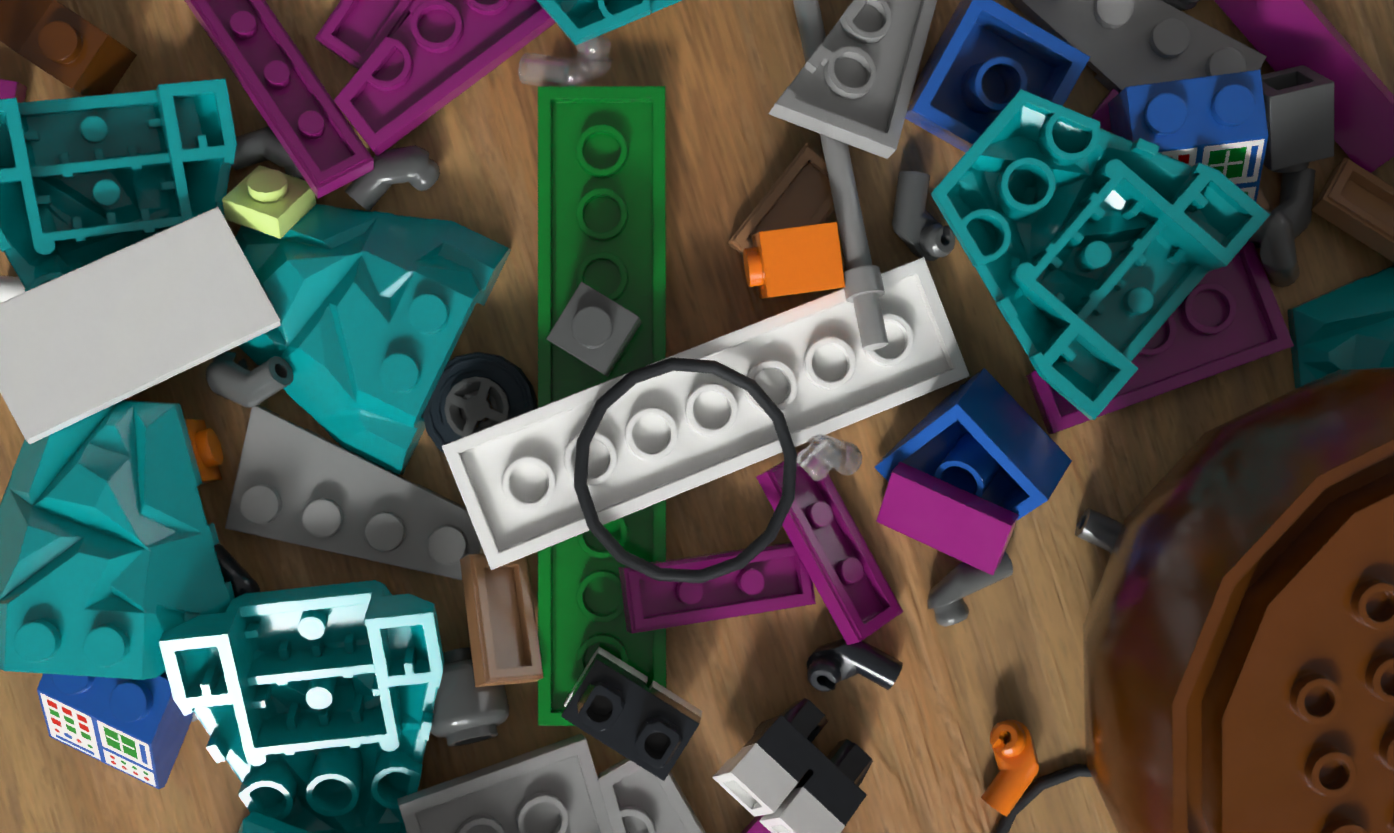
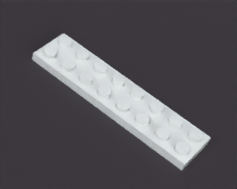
[442,257,970,570]

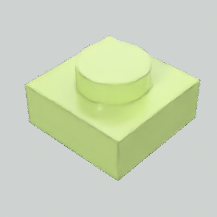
[222,165,316,239]

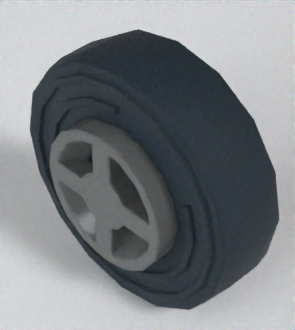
[423,352,538,453]

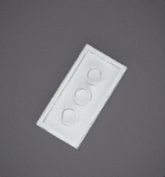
[0,207,281,444]

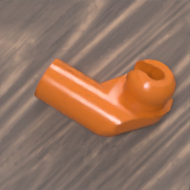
[981,720,1039,817]

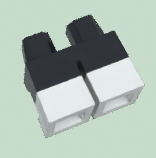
[561,647,702,781]
[712,698,873,833]

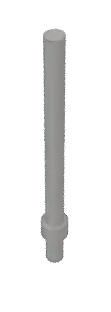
[793,0,889,350]

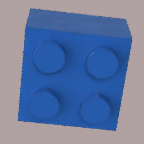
[905,0,1090,153]

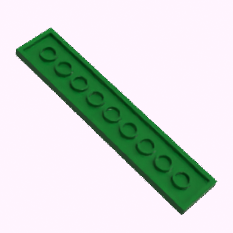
[538,86,667,726]

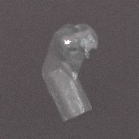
[518,35,613,86]
[797,434,862,481]

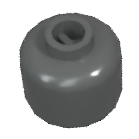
[430,647,509,747]

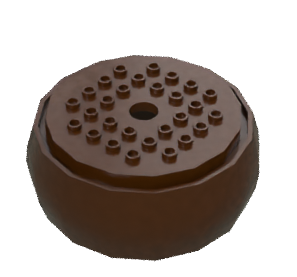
[1083,367,1394,833]

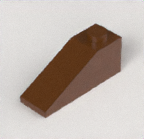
[0,0,137,96]

